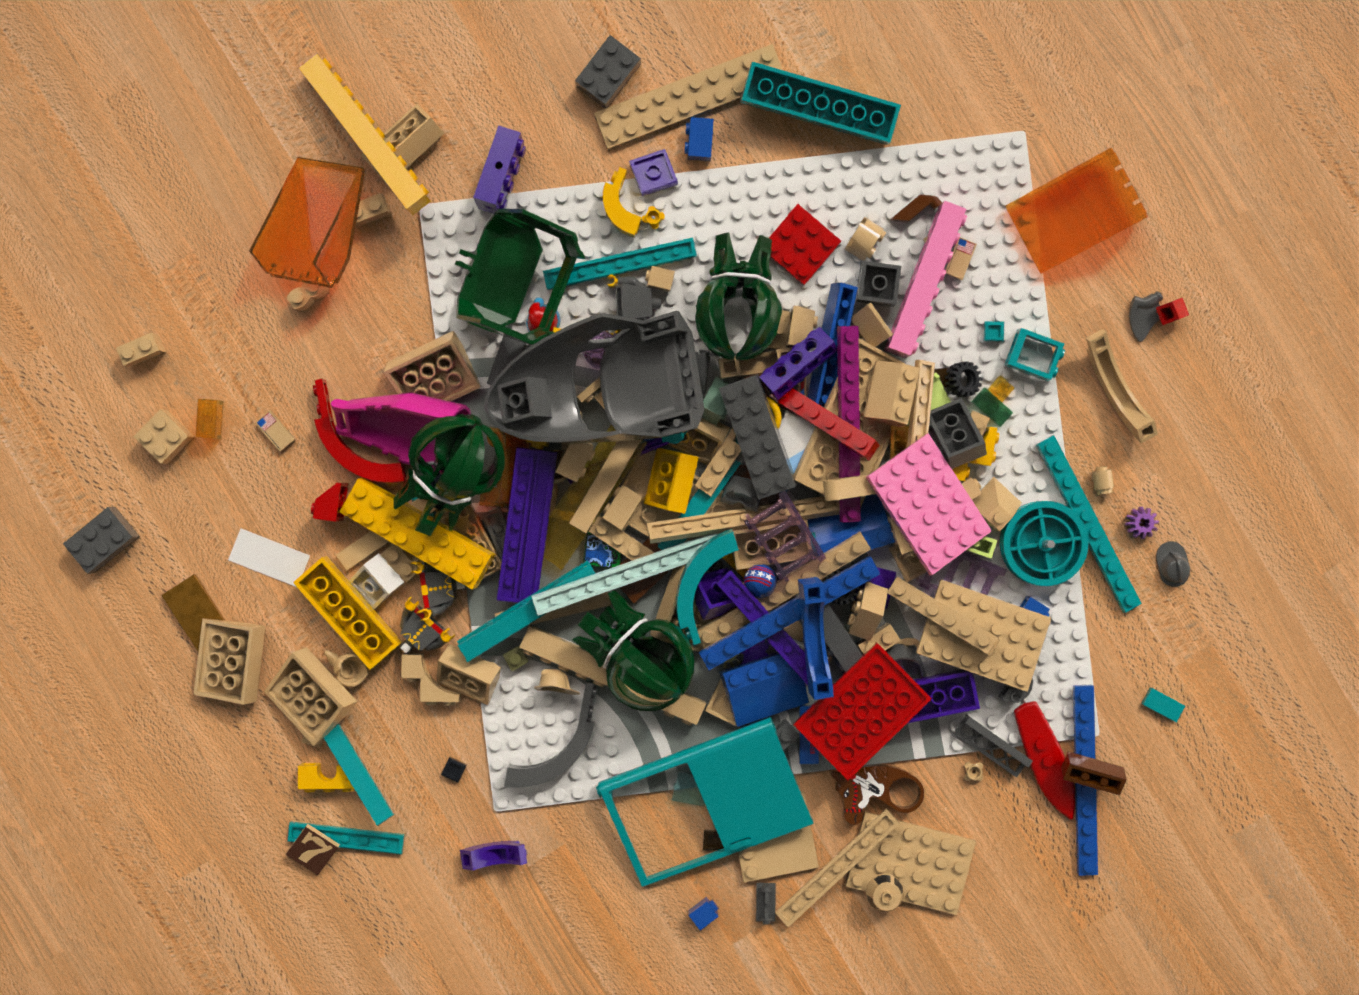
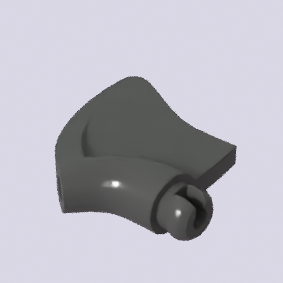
[1129,291,1163,342]

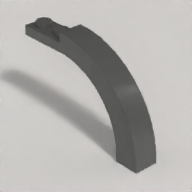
[504,681,597,787]

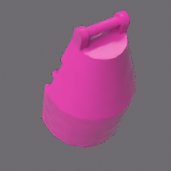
[331,393,471,472]

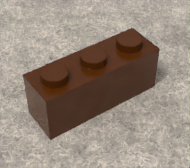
[1061,751,1127,795]

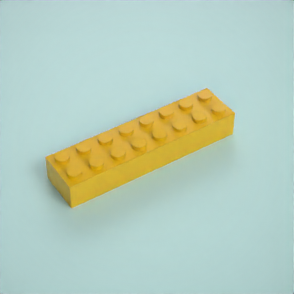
[340,478,496,590]

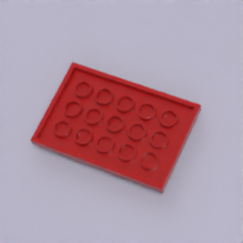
[793,642,932,780]

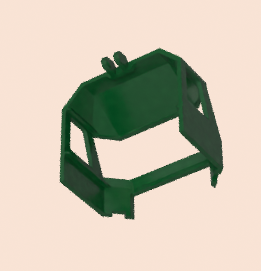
[455,209,585,345]

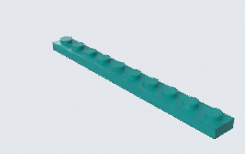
[1035,435,1142,613]

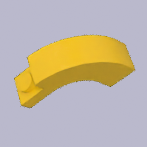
[603,167,642,238]

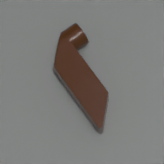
[890,195,942,223]

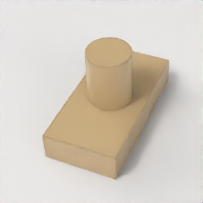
[767,310,791,349]

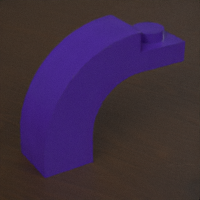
[460,841,527,871]

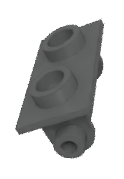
[756,883,776,924]

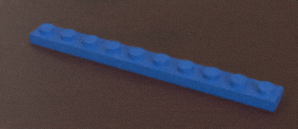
[699,556,880,670]
[1073,684,1098,876]

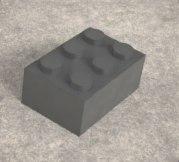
[575,35,641,108]
[929,398,987,469]
[63,507,140,574]

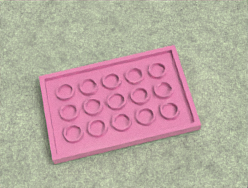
[866,433,991,575]

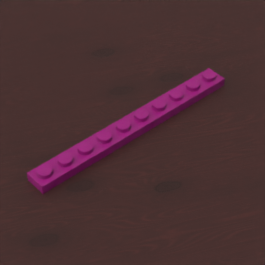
[837,326,861,522]

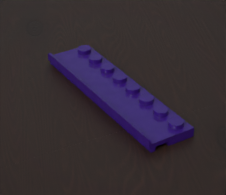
[496,447,558,603]

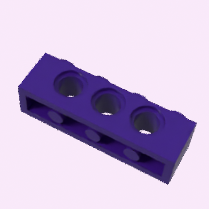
[759,327,838,400]

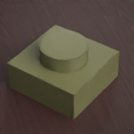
[503,645,529,671]

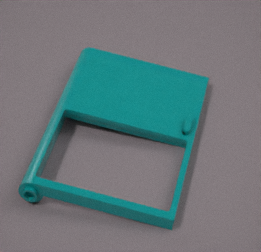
[596,717,814,887]

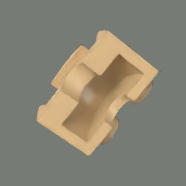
[845,217,886,261]

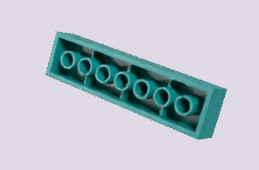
[740,62,901,145]

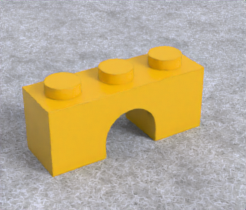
[298,763,354,792]

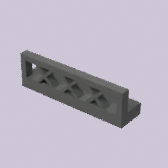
[953,714,1033,777]

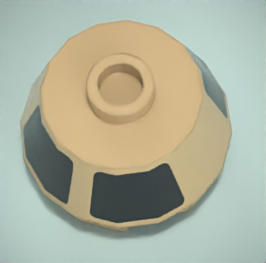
[866,874,904,912]

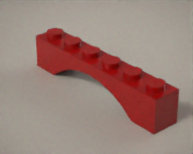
[769,388,880,461]

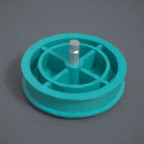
[999,501,1089,586]

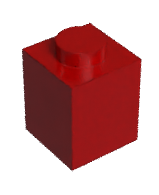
[1156,297,1189,326]

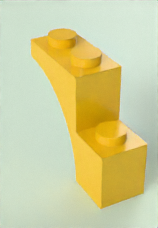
[952,427,999,481]

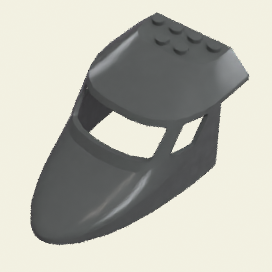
[485,311,704,443]

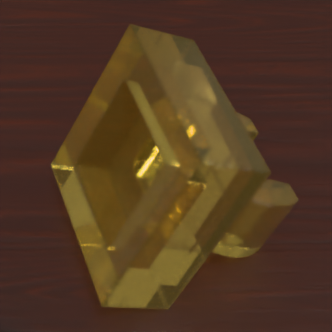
[987,375,1015,403]

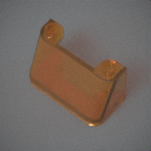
[479,427,530,508]

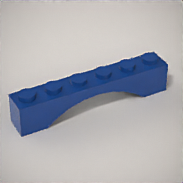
[798,577,834,700]

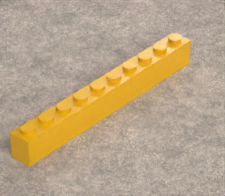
[299,54,431,216]

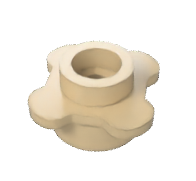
[964,762,983,781]

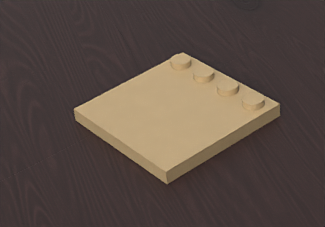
[736,791,819,883]

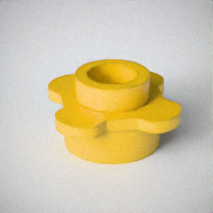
[642,206,665,229]

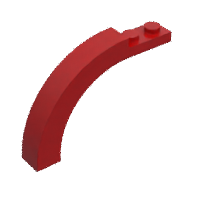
[313,379,407,483]

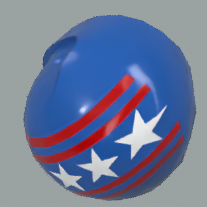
[744,564,777,598]

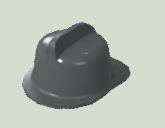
[1156,541,1190,587]

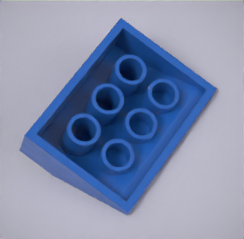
[807,494,895,557]
[719,652,809,727]

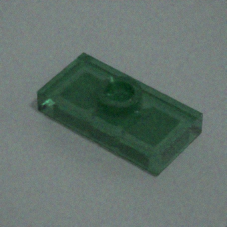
[971,387,1013,427]

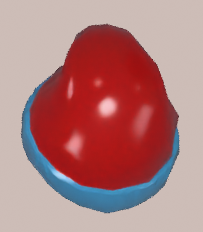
[526,297,561,332]

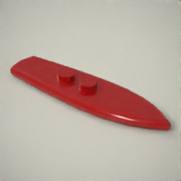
[1014,701,1075,820]

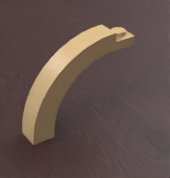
[1086,329,1158,443]

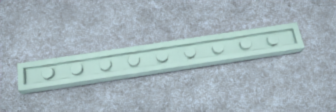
[531,533,717,616]

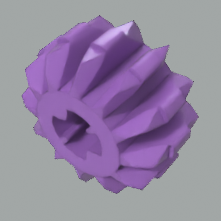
[1125,507,1159,539]

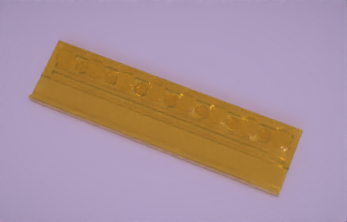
[543,424,648,570]

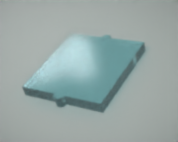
[672,771,705,806]

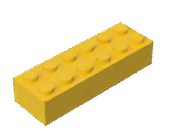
[293,556,403,670]

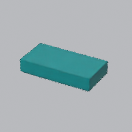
[1141,687,1185,723]

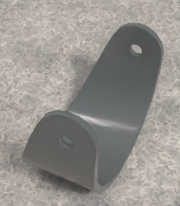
[885,644,923,678]

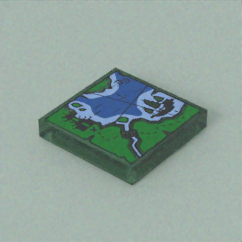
[583,528,623,569]

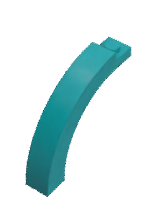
[676,529,739,645]

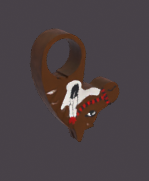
[830,764,924,825]

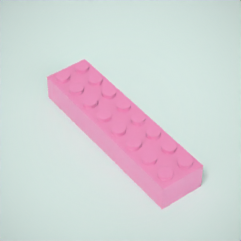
[884,201,967,358]

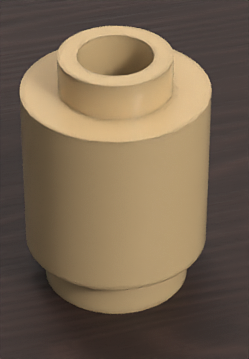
[1092,466,1114,495]

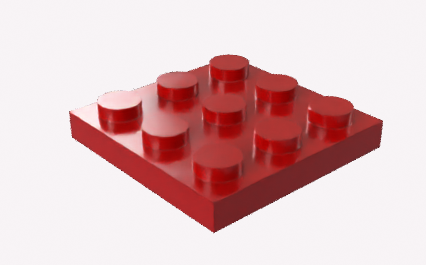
[769,204,841,285]

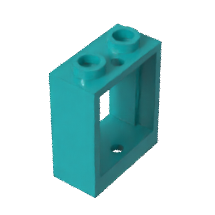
[1004,328,1065,381]

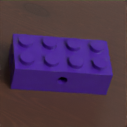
[473,125,526,214]

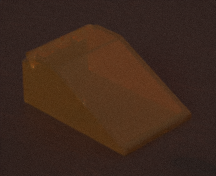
[1005,147,1149,274]
[249,157,365,288]

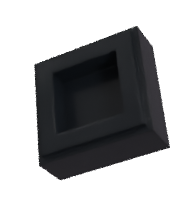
[441,757,467,783]

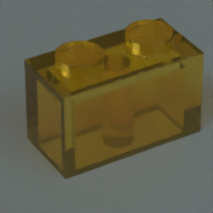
[196,399,224,439]

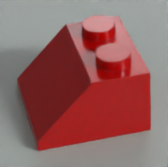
[311,482,349,522]

